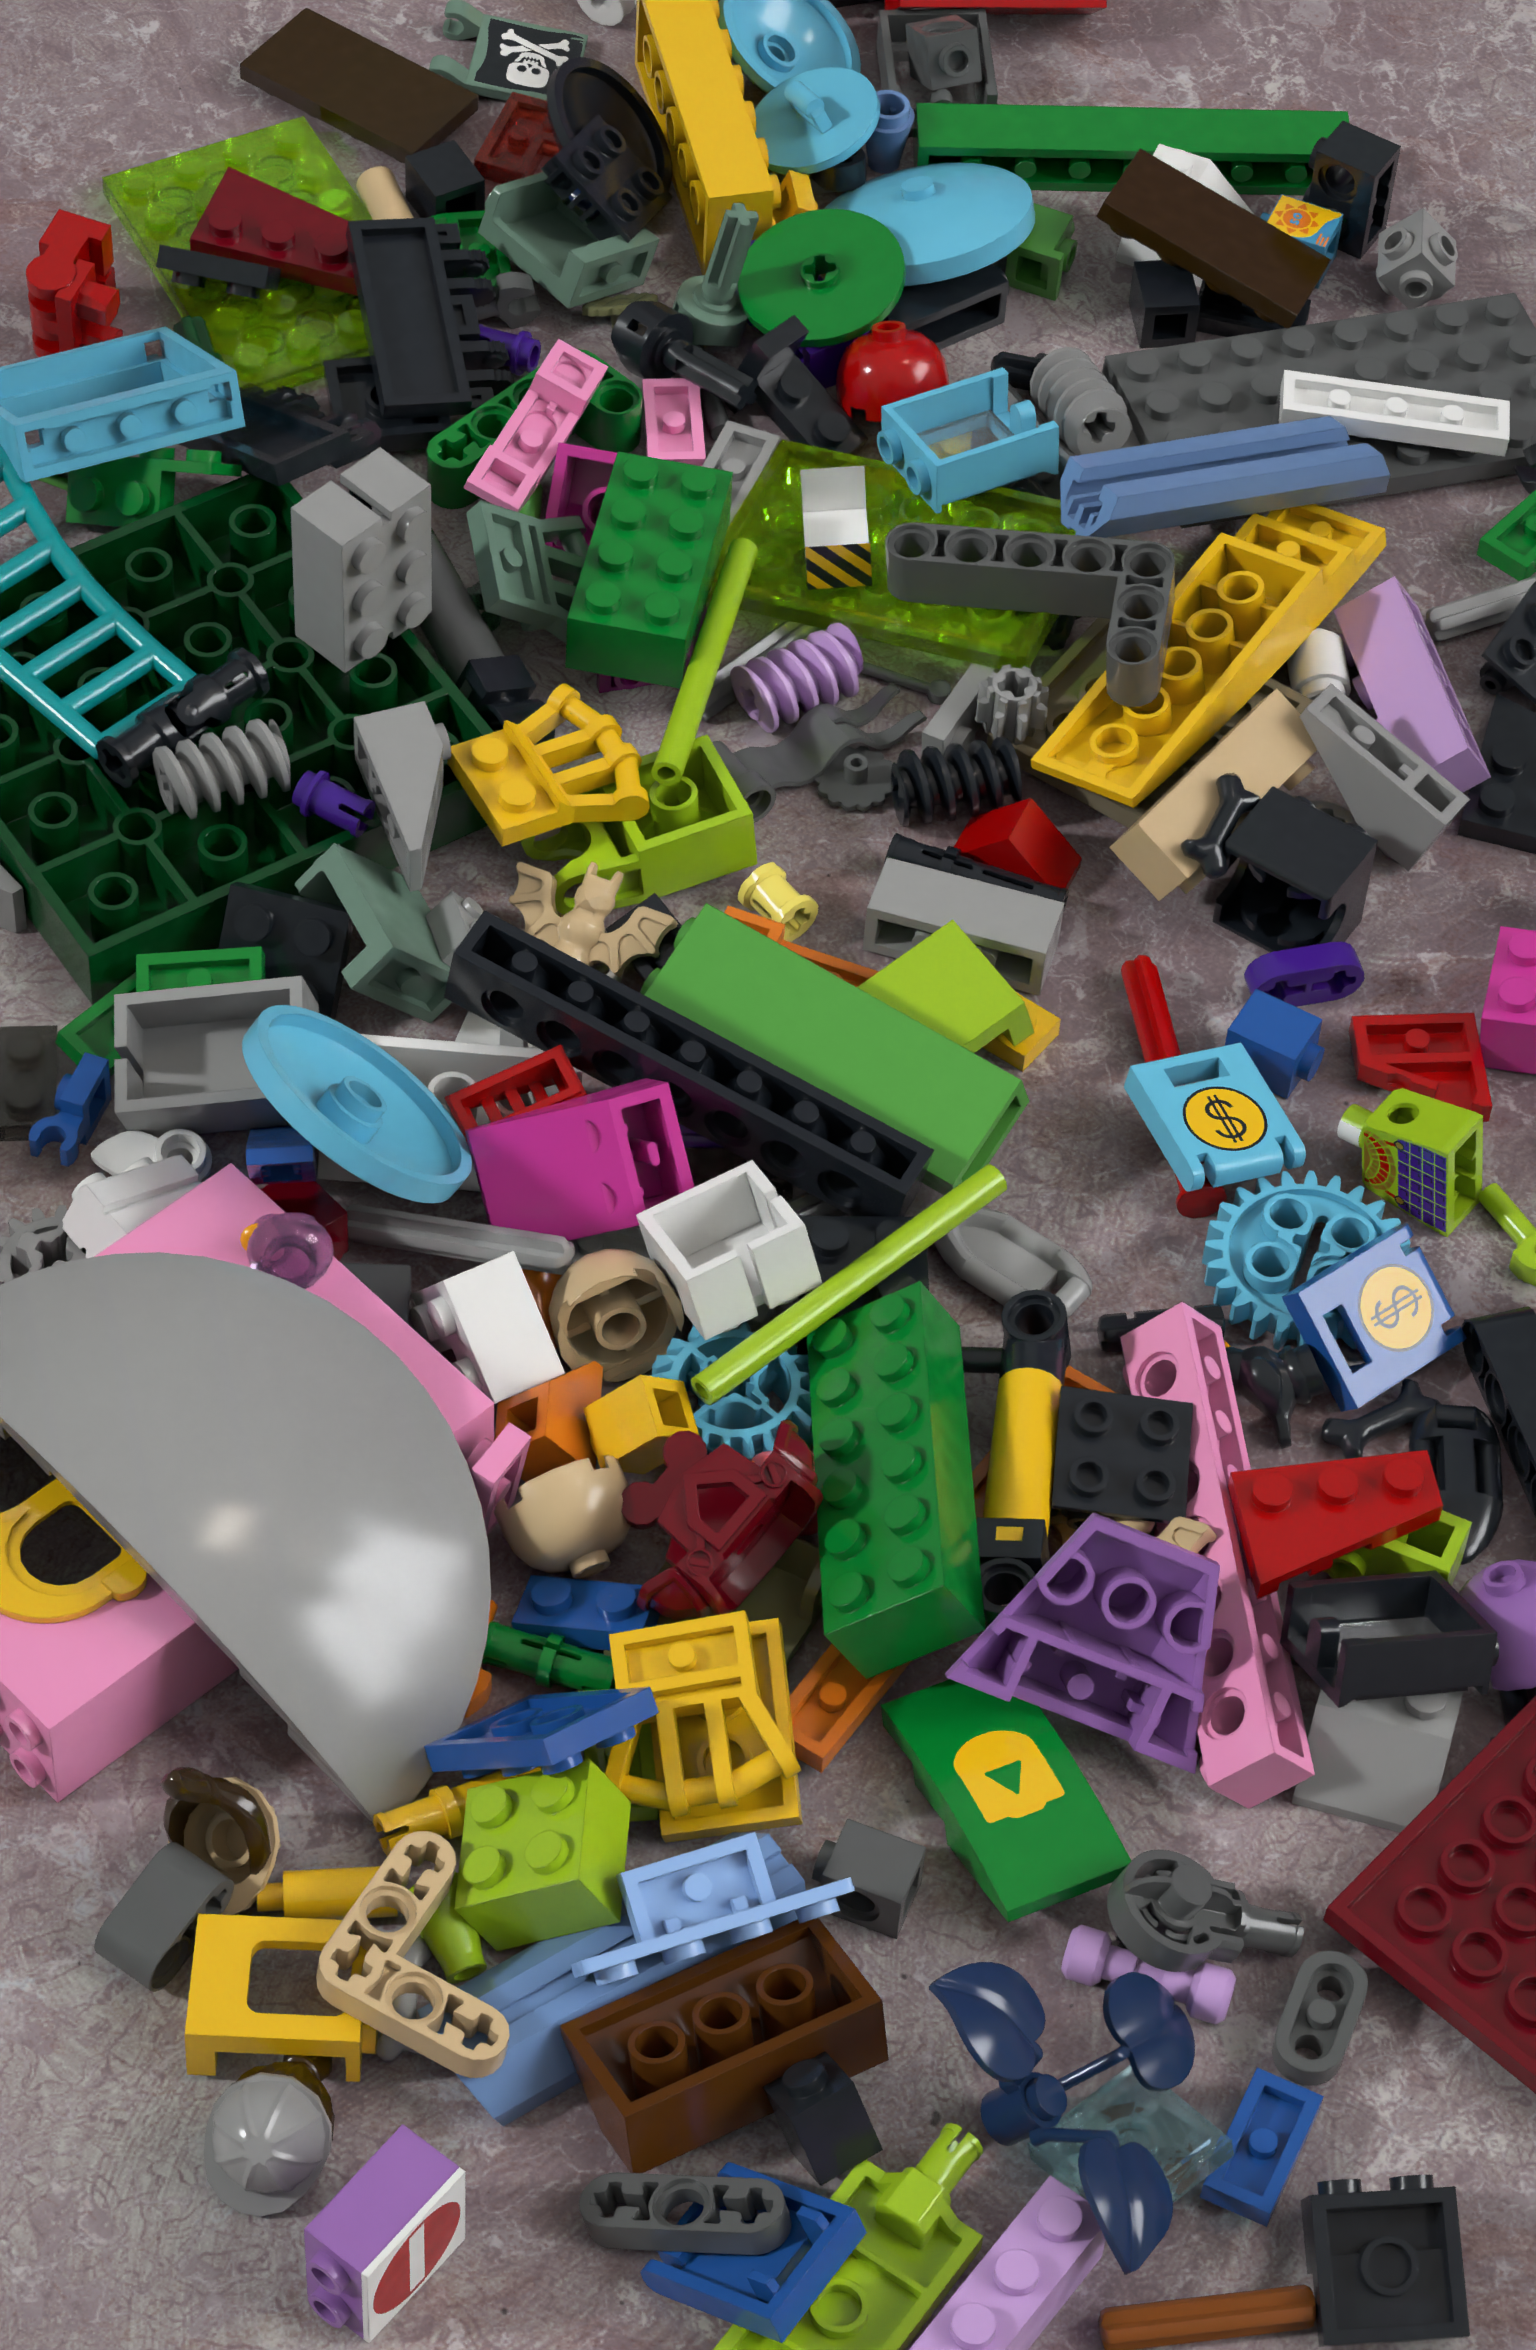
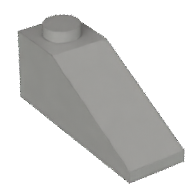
[1299,684,1470,872]
[354,701,451,892]

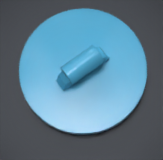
[755,67,880,174]

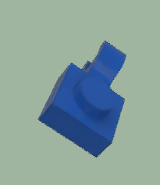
[29,1052,112,1167]

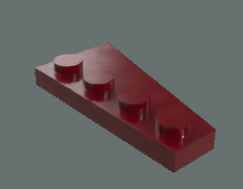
[190,167,358,296]

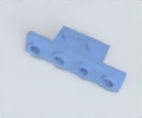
[571,1832,855,1987]

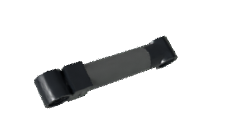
[349,490,555,745]

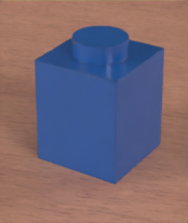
[1225,989,1325,1099]

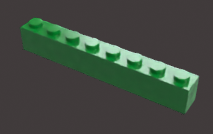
[913,103,1349,196]

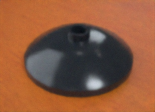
[546,57,672,191]

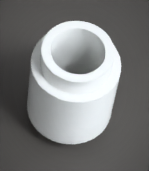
[1287,628,1351,700]

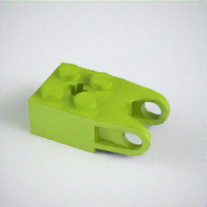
[520,734,758,915]

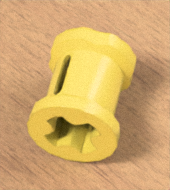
[738,862,819,942]

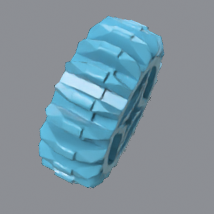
[650,1321,813,1460]

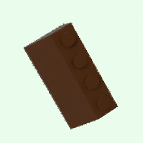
[560,1918,889,2173]

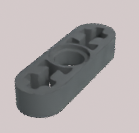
[579,2172,792,2255]

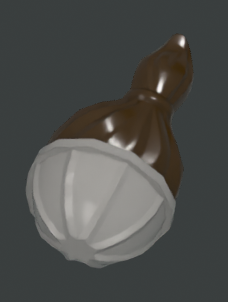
[204,2055,335,2217]

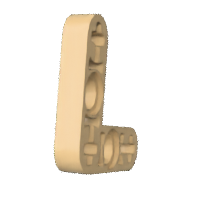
[316,1831,510,2078]

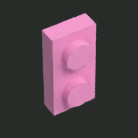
[642,378,706,466]
[467,1422,531,1536]

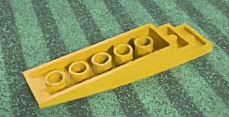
[1030,504,1387,808]

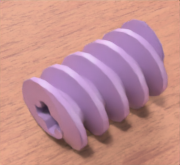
[730,623,864,733]

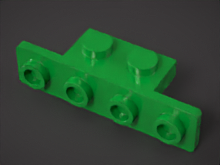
[66,447,242,527]

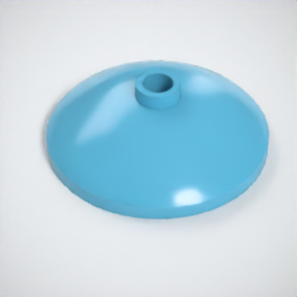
[718,0,861,94]

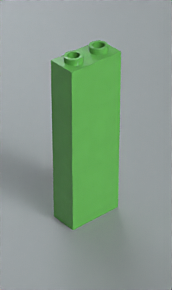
[640,903,1029,1195]

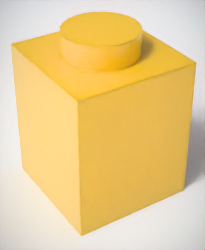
[583,1375,699,1475]

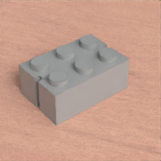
[291,447,432,673]
[114,976,319,1138]

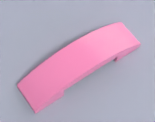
[464,339,608,512]

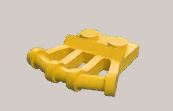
[447,683,650,847]
[604,1610,802,1817]

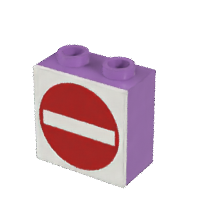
[304,2124,465,2343]

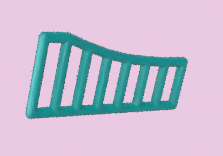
[0,444,197,760]

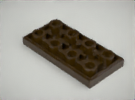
[240,8,478,163]
[1096,148,1331,329]

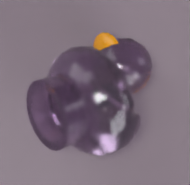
[240,1212,334,1289]

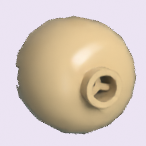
[548,1249,684,1382]
[494,1456,630,1579]

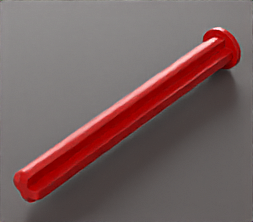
[1121,955,1227,1218]

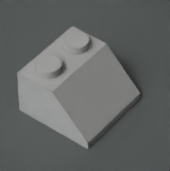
[1292,1650,1463,1832]

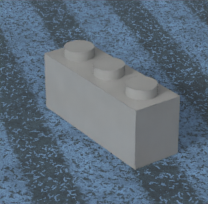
[862,857,1064,996]

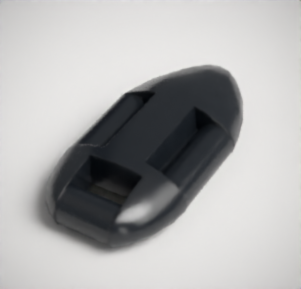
[1409,1404,1504,1565]

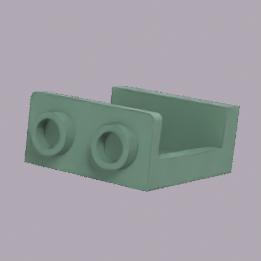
[478,172,660,309]
[295,843,452,1023]

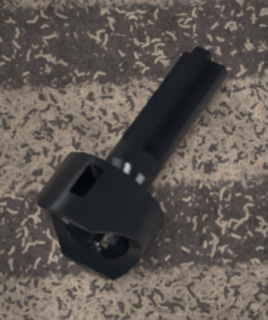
[611,301,759,410]

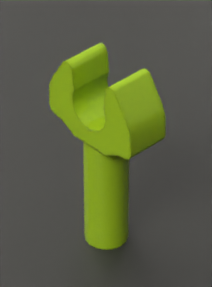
[1478,1183,1536,1286]

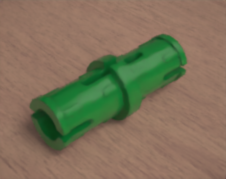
[482,1621,616,1691]

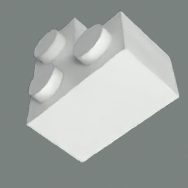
[410,1251,565,1404]

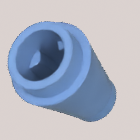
[865,90,915,174]

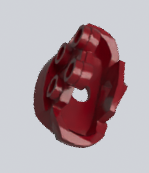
[621,1419,823,1621]

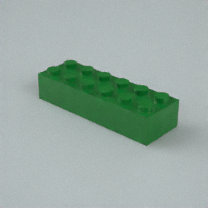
[807,1281,986,1679]

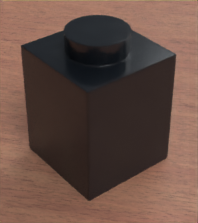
[405,140,485,218]
[1128,260,1201,349]
[763,2051,883,2186]

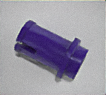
[476,324,541,376]
[292,770,376,838]

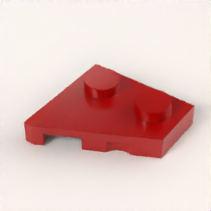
[1349,1013,1492,1122]

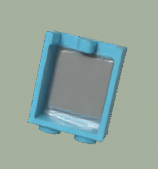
[877,367,1059,514]

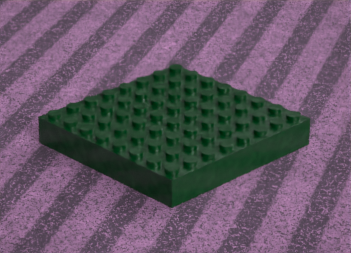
[0,474,494,1005]

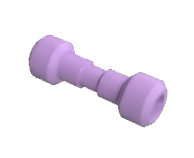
[1061,1924,1236,2025]

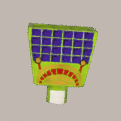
[1337,1088,1483,1237]

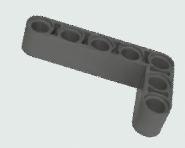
[885,522,1175,707]

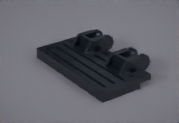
[346,217,515,419]
[179,384,383,486]

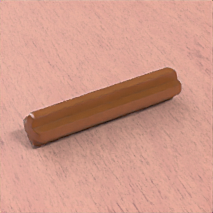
[1098,2284,1317,2350]

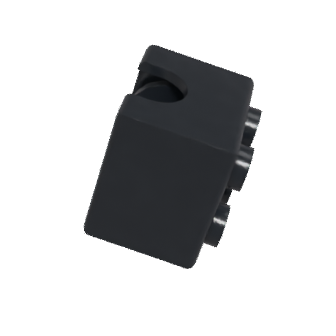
[1212,786,1378,952]

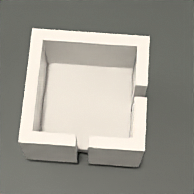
[636,1160,822,1341]

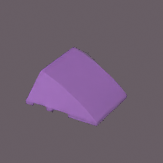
[945,1512,1220,1774]

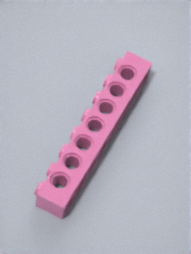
[1120,1302,1315,1809]

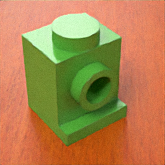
[1005,203,1078,301]

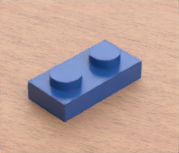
[511,1575,660,1651]
[1200,2067,1324,2227]

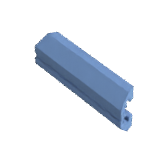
[1060,416,1390,538]
[417,1832,806,2126]

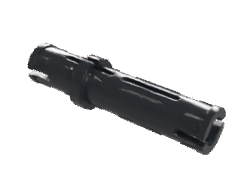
[884,833,1069,912]

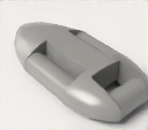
[934,1207,1092,1320]

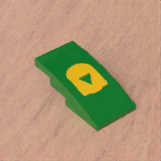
[880,1679,1131,1922]

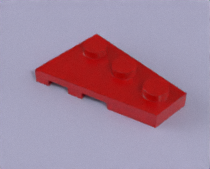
[1228,1450,1443,1599]

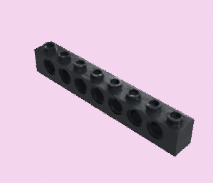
[444,910,934,1216]

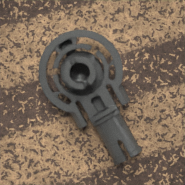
[1107,1850,1304,1972]

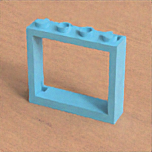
[0,326,246,483]

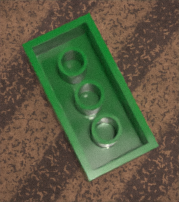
[565,451,733,689]

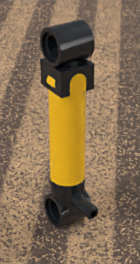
[961,1289,1072,1637]

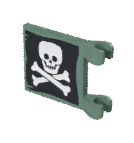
[429,0,588,109]

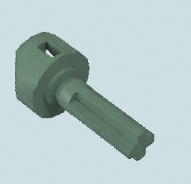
[672,203,759,348]

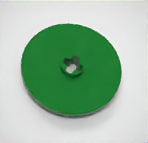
[737,209,906,347]

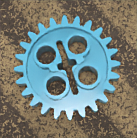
[1202,1170,1411,1350]

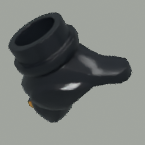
[1224,1340,1325,1449]

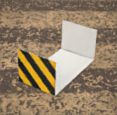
[800,466,872,590]

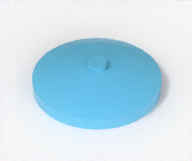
[824,163,1035,286]
[242,1005,472,1204]

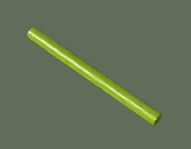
[652,538,758,786]
[691,1164,1007,1405]

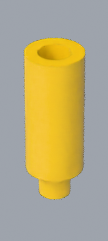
[257,1866,398,1920]

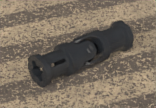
[96,647,270,788]

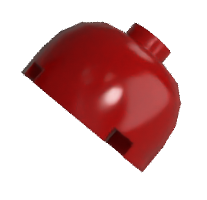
[836,321,949,422]

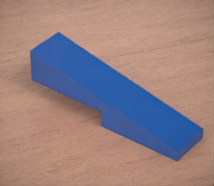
[246,1126,317,1185]

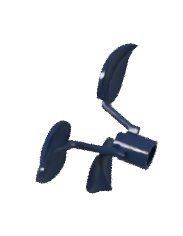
[929,1962,1195,2275]

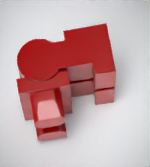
[26,209,123,357]

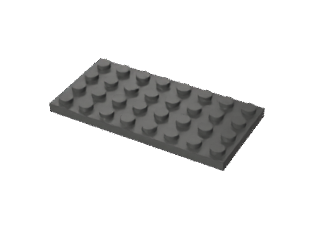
[1102,293,1536,529]

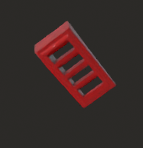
[444,1044,587,1146]

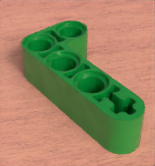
[426,349,642,509]

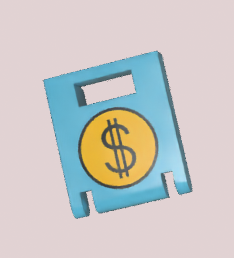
[1124,1042,1306,1192]

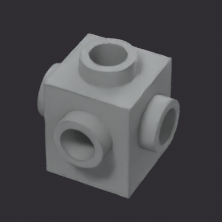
[1376,208,1458,309]

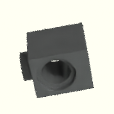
[905,14,982,91]
[812,1818,926,1939]

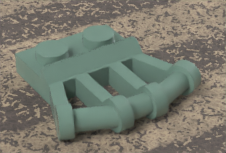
[466,500,589,643]

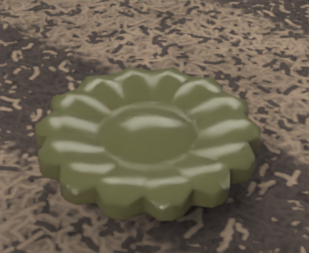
[582,292,658,329]

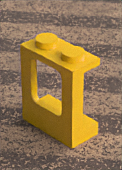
[185,1913,378,2082]

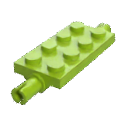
[713,2123,983,2350]

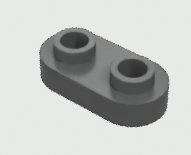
[1272,1951,1368,2086]

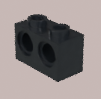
[1302,121,1401,259]

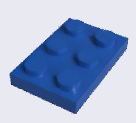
[424,1687,659,1779]

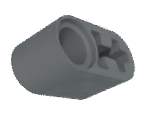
[94,1842,234,1992]

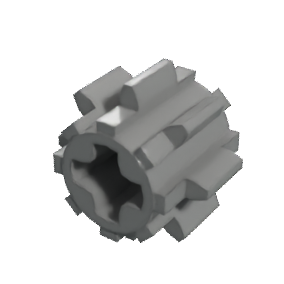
[975,664,1050,745]

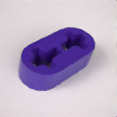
[1244,942,1365,1007]

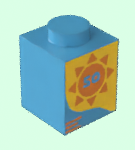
[1260,194,1344,289]

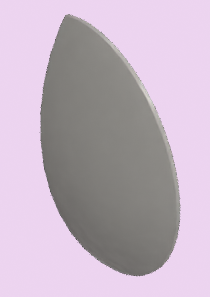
[0,1252,491,1834]

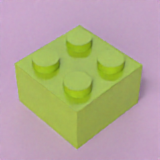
[454,1759,631,1951]

